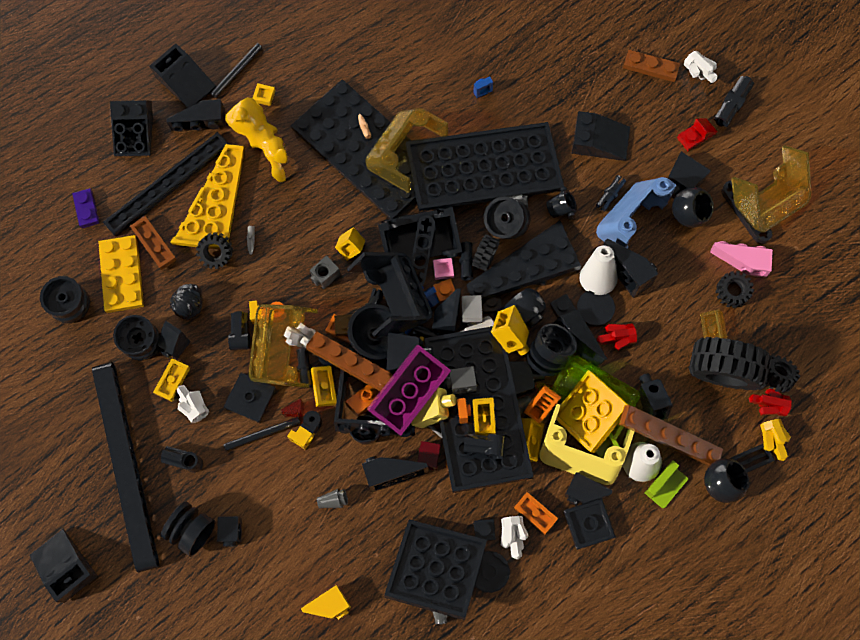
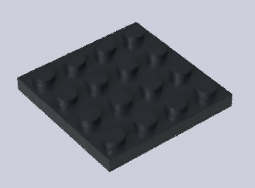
[384,519,487,620]

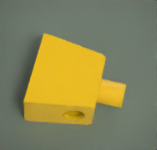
[491,305,530,355]

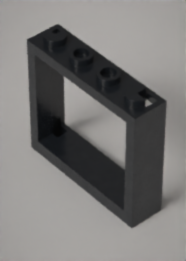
[334,362,416,437]

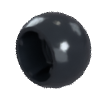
[672,187,714,228]
[504,288,546,329]
[704,458,750,503]

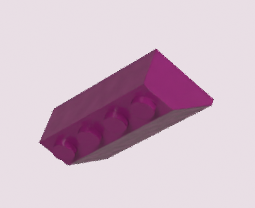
[367,345,451,436]

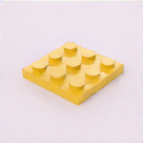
[556,370,629,454]

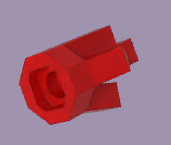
[596,323,637,351]
[749,389,792,416]

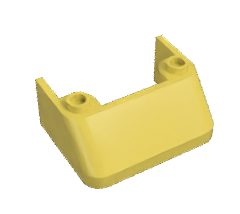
[539,404,634,485]

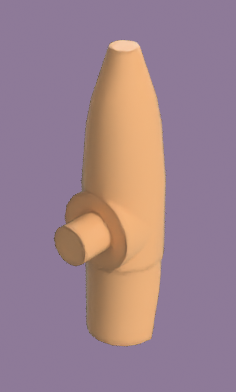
[358,114,371,139]

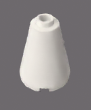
[579,246,618,295]
[623,442,662,482]

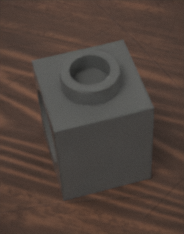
[310,255,341,289]
[446,366,477,394]

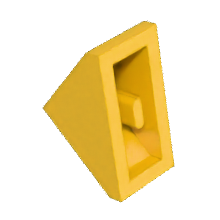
[472,398,496,436]

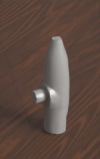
[247,226,255,255]

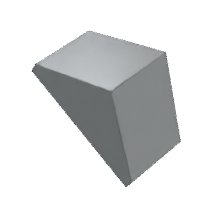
[462,295,482,322]

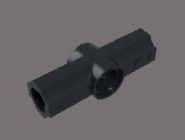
[714,76,754,127]

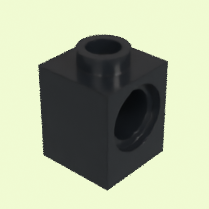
[217,516,242,547]

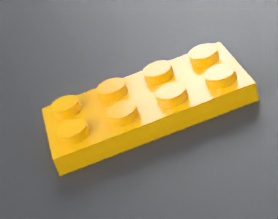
[98,235,144,313]

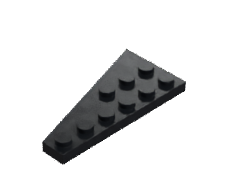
[467,220,581,301]

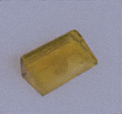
[700,309,727,339]

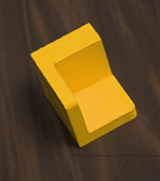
[335,227,365,261]

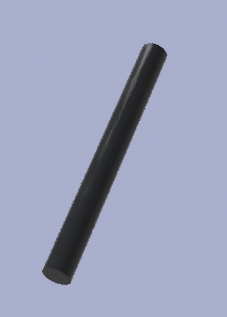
[211,43,262,98]
[224,417,301,451]

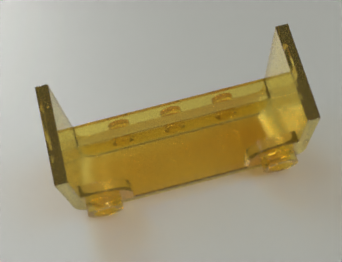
[366,108,448,193]
[732,145,811,232]
[249,304,318,388]

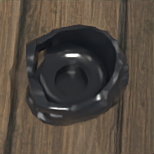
[170,284,203,320]

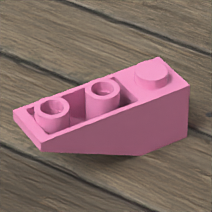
[710,241,773,277]

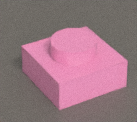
[433,258,454,280]

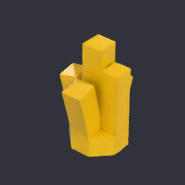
[760,419,791,461]

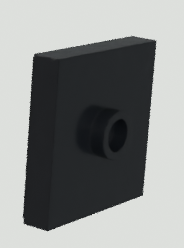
[224,373,276,424]
[563,498,616,550]

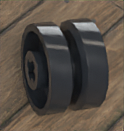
[484,197,531,239]
[40,276,90,323]

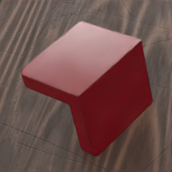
[417,441,440,471]

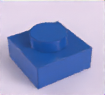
[473,76,493,98]

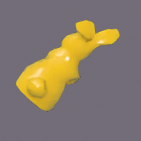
[225,97,288,182]

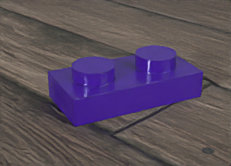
[72,188,100,228]

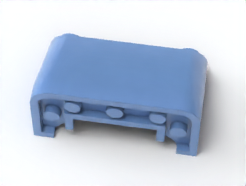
[596,177,676,249]

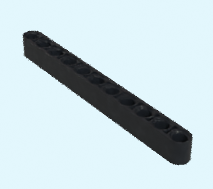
[92,361,159,573]

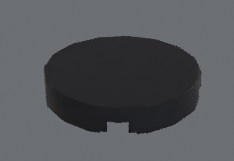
[577,290,615,327]
[475,551,510,593]

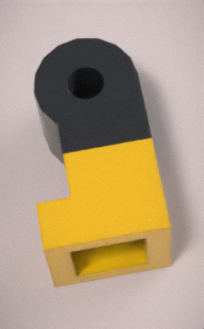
[287,411,322,450]

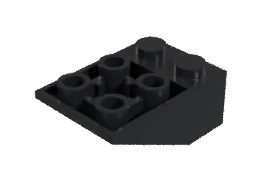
[149,43,216,108]
[110,100,153,156]
[30,529,98,603]

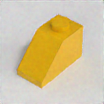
[301,585,351,620]

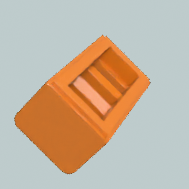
[524,386,561,424]

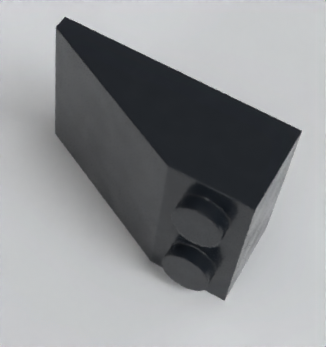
[571,111,630,161]
[603,239,658,298]
[362,456,429,493]

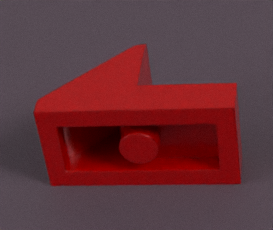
[677,118,717,151]

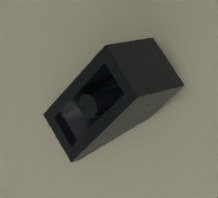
[157,321,190,360]
[564,472,613,506]

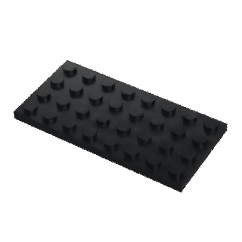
[291,79,416,219]
[405,122,564,212]
[424,326,534,493]

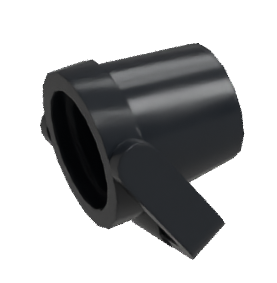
[546,187,577,220]

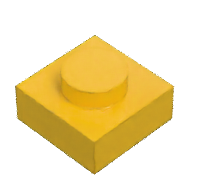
[253,83,276,106]

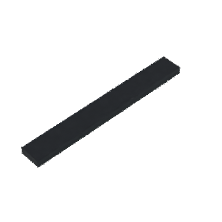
[103,132,229,237]

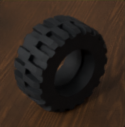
[689,337,771,390]

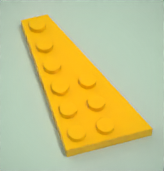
[171,144,245,250]

